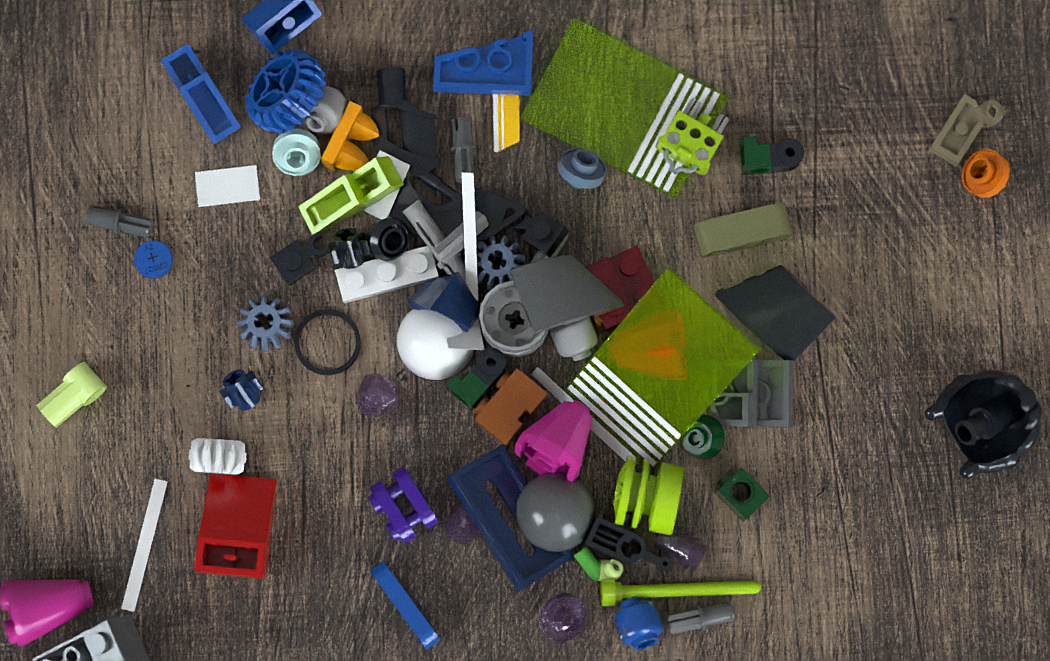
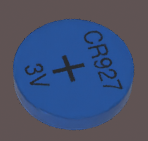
[134,241,173,279]

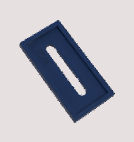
[446,444,574,592]

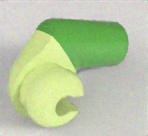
[574,546,623,581]

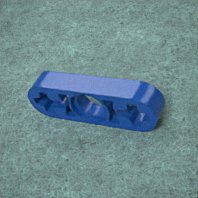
[370,561,441,650]

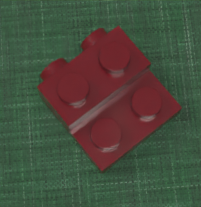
[585,246,665,333]

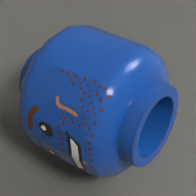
[614,597,663,650]

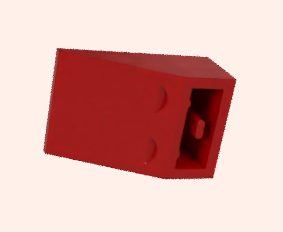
[194,473,277,580]

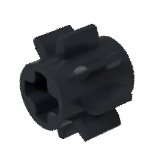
[328,228,371,269]

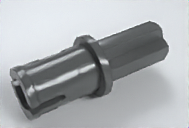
[450,117,476,183]
[86,204,153,237]
[666,601,735,634]

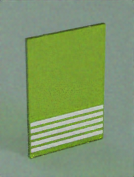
[520,18,729,199]
[563,267,761,472]

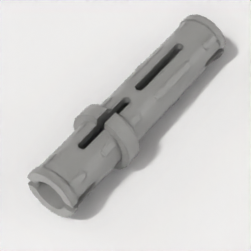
[402,200,467,285]

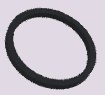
[294,309,361,375]

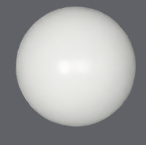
[397,309,474,380]

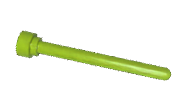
[600,579,761,606]

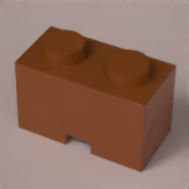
[474,368,548,448]

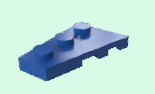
[433,30,533,96]

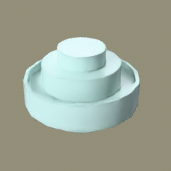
[272,129,321,176]

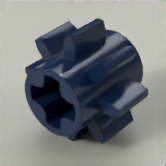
[220,369,264,411]

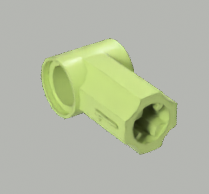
[36,362,107,428]

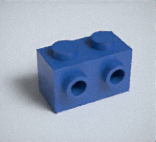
[241,0,323,55]

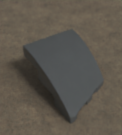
[510,255,624,335]

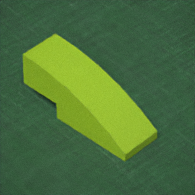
[298,156,404,235]

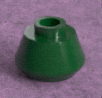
[681,414,725,460]

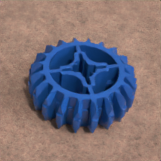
[245,48,326,134]

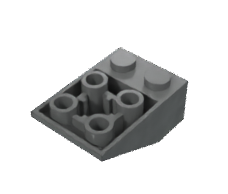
[32,614,150,661]

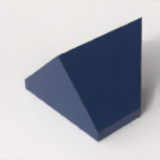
[408,272,480,332]

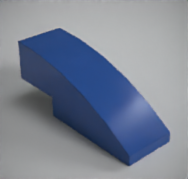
[160,43,241,144]

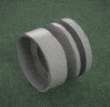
[479,281,549,357]

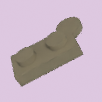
[929,94,1004,167]

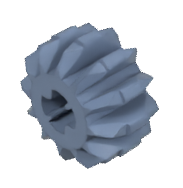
[477,235,525,291]
[237,295,294,352]

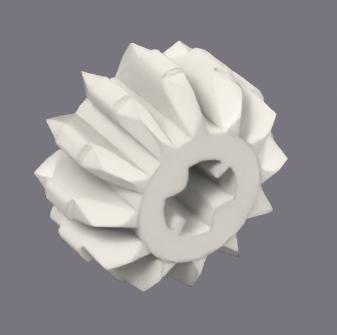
[188,438,246,474]

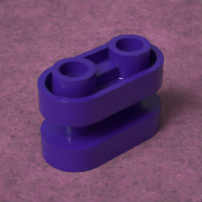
[368,466,439,544]

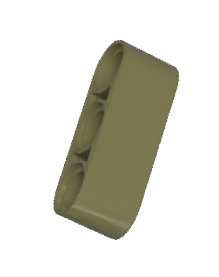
[693,203,793,258]

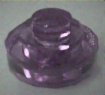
[539,592,587,643]

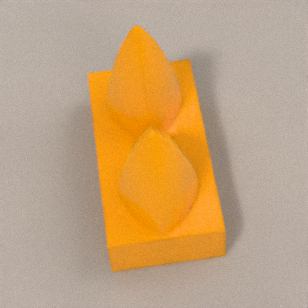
[321,101,380,171]

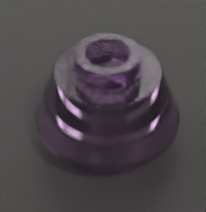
[356,374,399,417]

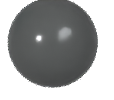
[516,472,595,552]

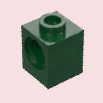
[715,467,770,522]

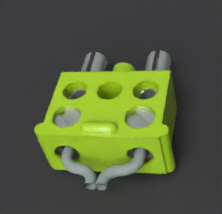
[655,98,729,175]

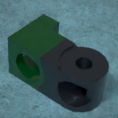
[739,136,804,175]
[447,348,506,411]

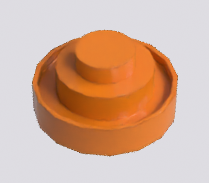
[962,149,1010,198]

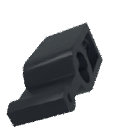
[584,516,673,572]

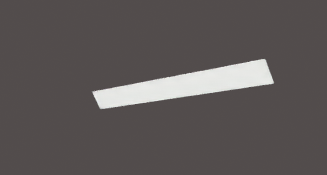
[462,172,478,301]
[531,367,634,461]
[121,479,167,612]

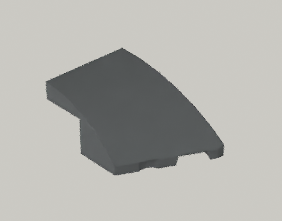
[689,359,794,427]

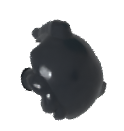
[925,370,1042,479]

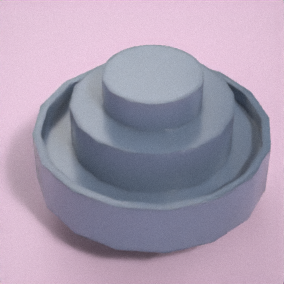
[558,148,607,189]

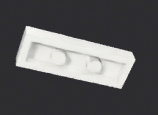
[335,246,439,303]

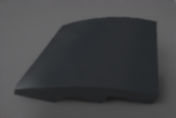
[715,265,836,361]

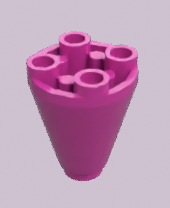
[0,579,94,647]

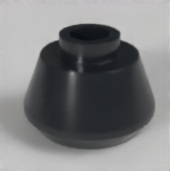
[367,217,410,261]

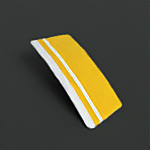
[493,94,520,152]

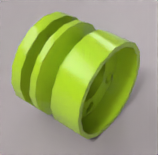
[613,455,684,535]

